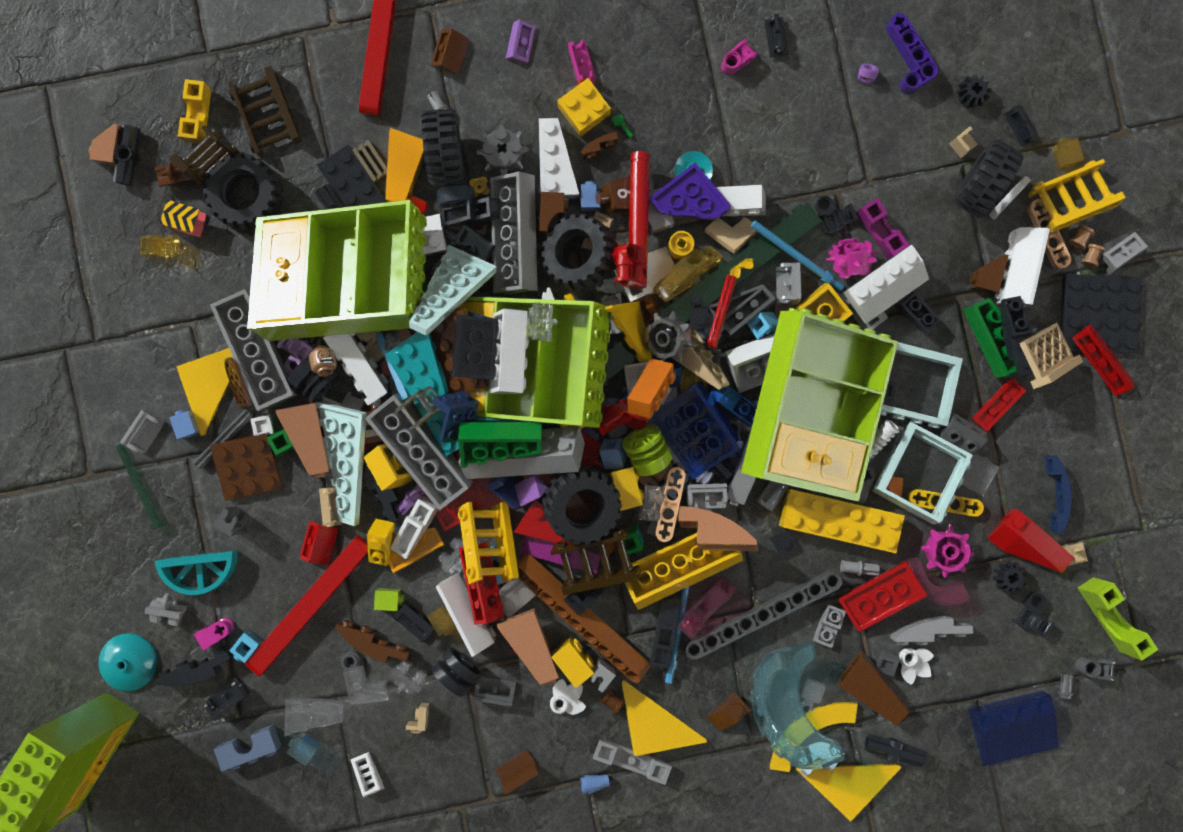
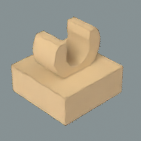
[1062,542,1088,566]

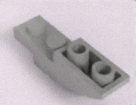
[891,615,973,645]

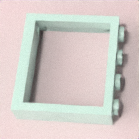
[880,342,963,429]
[872,422,973,525]

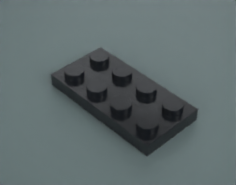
[317,144,387,207]

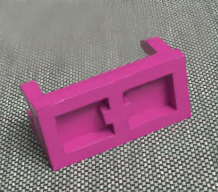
[568,40,596,85]

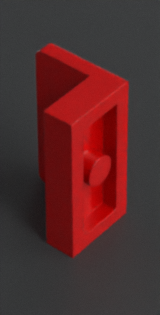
[299,521,338,565]

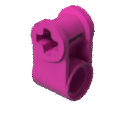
[721,39,758,75]
[193,618,234,651]

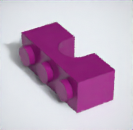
[856,197,910,260]

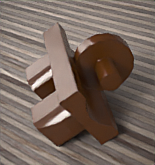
[155,163,194,187]

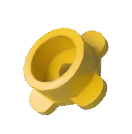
[469,177,490,197]

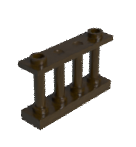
[228,66,303,158]
[169,125,240,188]
[551,528,641,595]

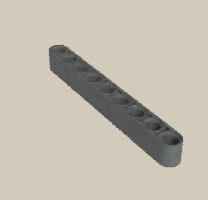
[685,571,842,660]

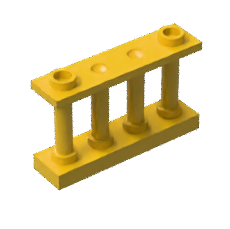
[1028,159,1126,234]
[458,502,519,584]

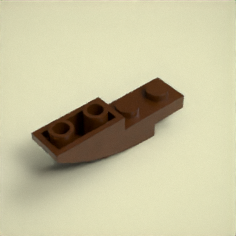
[335,620,411,663]

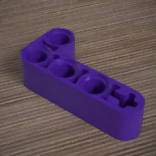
[886,13,938,94]

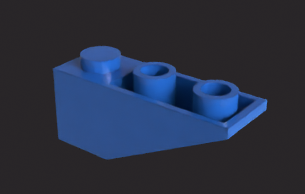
[707,386,757,427]

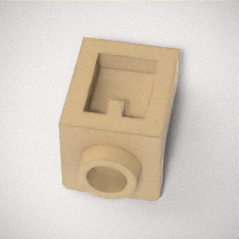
[406,703,429,733]

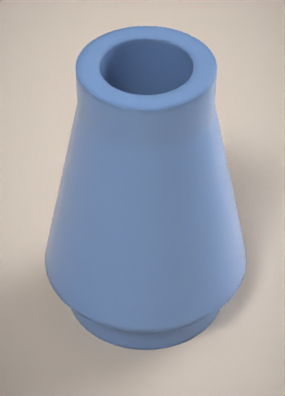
[580,775,610,795]

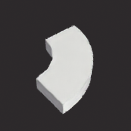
[989,176,1031,220]

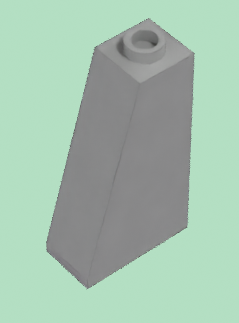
[727,433,756,507]

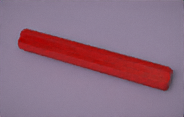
[706,275,737,349]

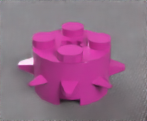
[826,238,879,278]
[921,525,974,578]

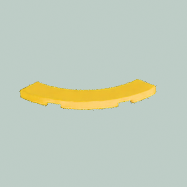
[769,702,858,772]

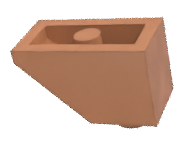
[88,124,122,166]

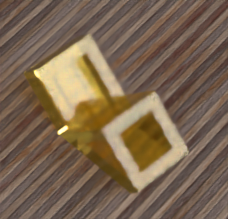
[140,235,179,257]

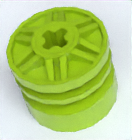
[622,425,673,476]

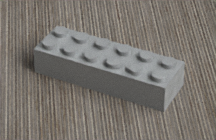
[490,172,538,295]
[210,289,298,412]
[365,392,474,510]
[458,426,585,479]

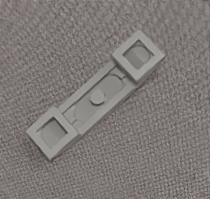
[593,740,672,785]

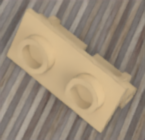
[319,487,342,527]

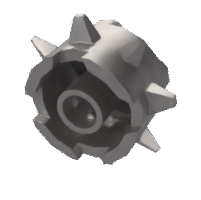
[477,125,529,175]
[644,311,692,362]

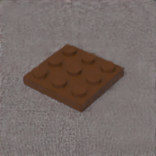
[210,432,283,501]

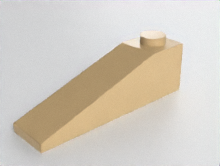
[671,323,730,390]

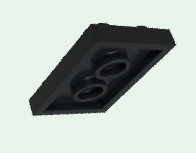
[452,315,499,380]

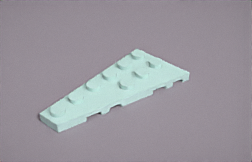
[409,245,497,336]
[315,401,367,526]

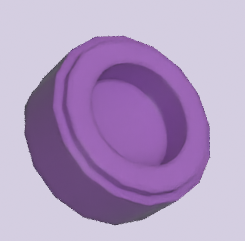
[858,64,879,84]

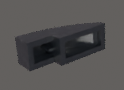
[441,197,500,227]

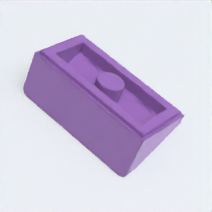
[506,20,536,64]
[514,475,547,506]

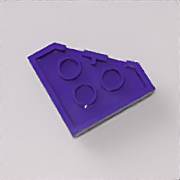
[649,162,731,220]

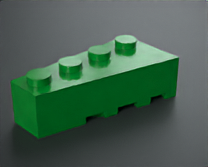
[963,298,1017,378]
[458,422,542,468]

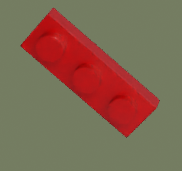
[971,377,1026,432]

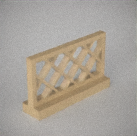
[1019,323,1083,389]

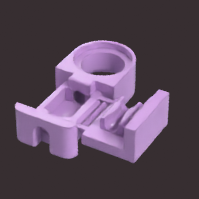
[276,338,317,375]

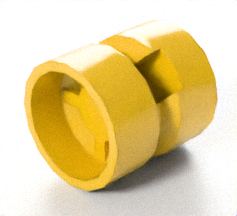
[667,231,694,260]

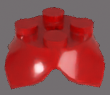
[598,399,650,436]

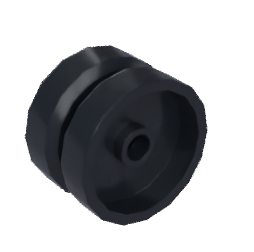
[431,647,482,697]

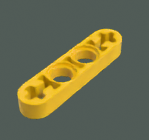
[907,489,984,516]

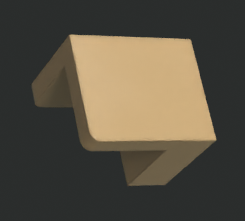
[949,126,978,158]

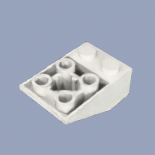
[614,247,682,303]

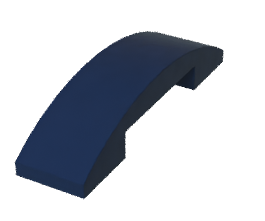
[1045,455,1072,533]

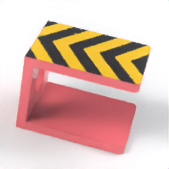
[160,200,207,237]

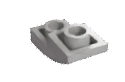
[812,604,846,649]

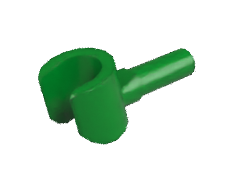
[611,114,633,138]

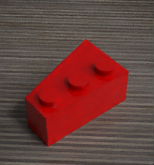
[514,499,570,543]

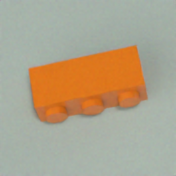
[627,358,676,419]

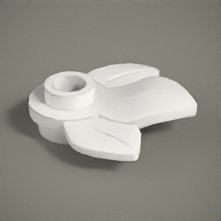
[899,648,934,684]
[550,679,586,715]

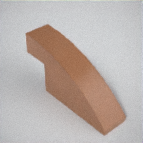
[678,506,758,551]

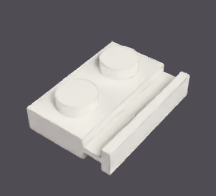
[499,579,536,618]

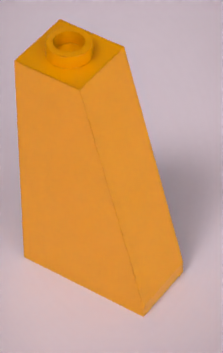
[385,128,425,202]

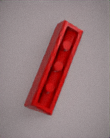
[1072,324,1134,396]

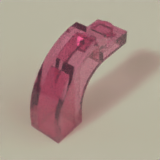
[907,556,970,606]
[677,575,736,640]

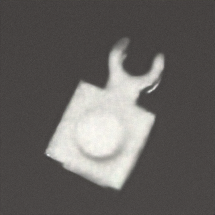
[800,678,826,715]

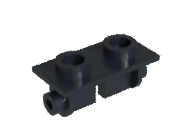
[764,14,789,57]
[1004,105,1039,147]

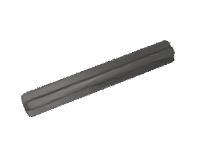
[194,410,253,469]

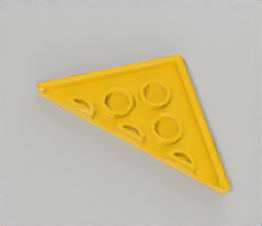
[605,301,652,363]
[177,348,234,436]
[621,680,707,756]
[796,764,901,822]

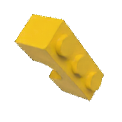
[178,79,212,144]

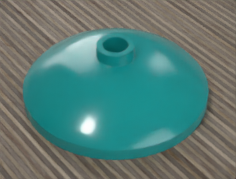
[99,633,158,692]

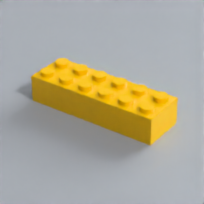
[779,489,905,553]
[621,533,743,610]

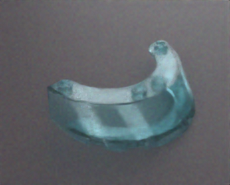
[751,640,845,769]

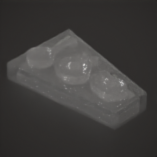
[284,697,345,736]

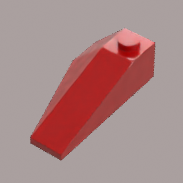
[987,509,1074,573]

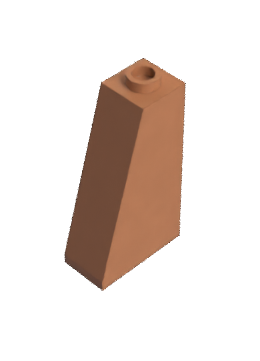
[276,403,329,479]
[497,608,559,686]

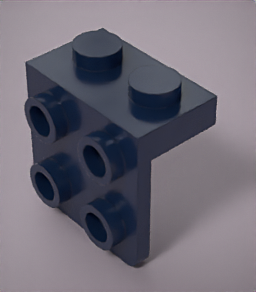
[432,391,479,443]
[487,476,524,510]

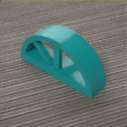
[155,550,238,595]

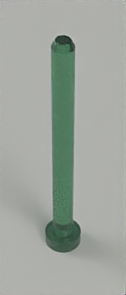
[116,444,165,530]

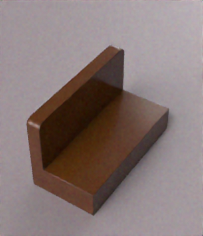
[430,28,469,74]
[495,750,540,795]

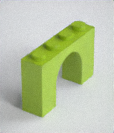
[1078,577,1158,661]

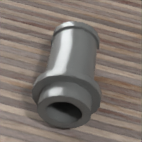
[1057,674,1074,699]

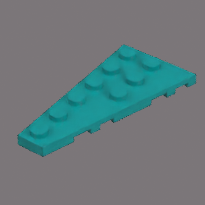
[385,331,459,456]

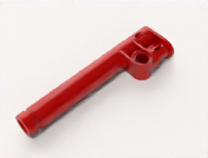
[612,151,650,289]

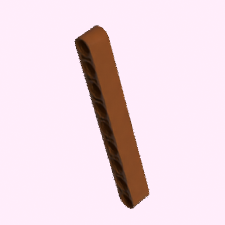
[517,553,650,683]

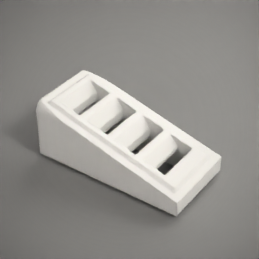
[351,752,385,797]

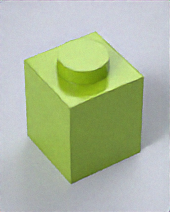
[374,588,404,611]

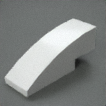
[390,496,438,559]

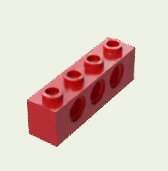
[459,541,505,625]

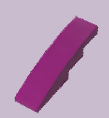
[521,535,601,574]

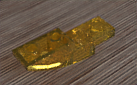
[653,245,723,302]

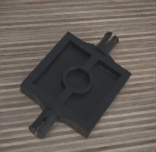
[444,224,496,264]

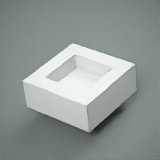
[251,415,275,435]

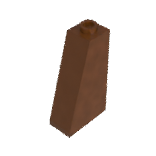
[838,650,909,726]

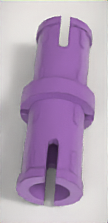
[395,484,425,515]

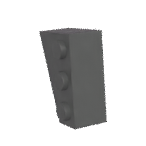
[706,284,776,340]

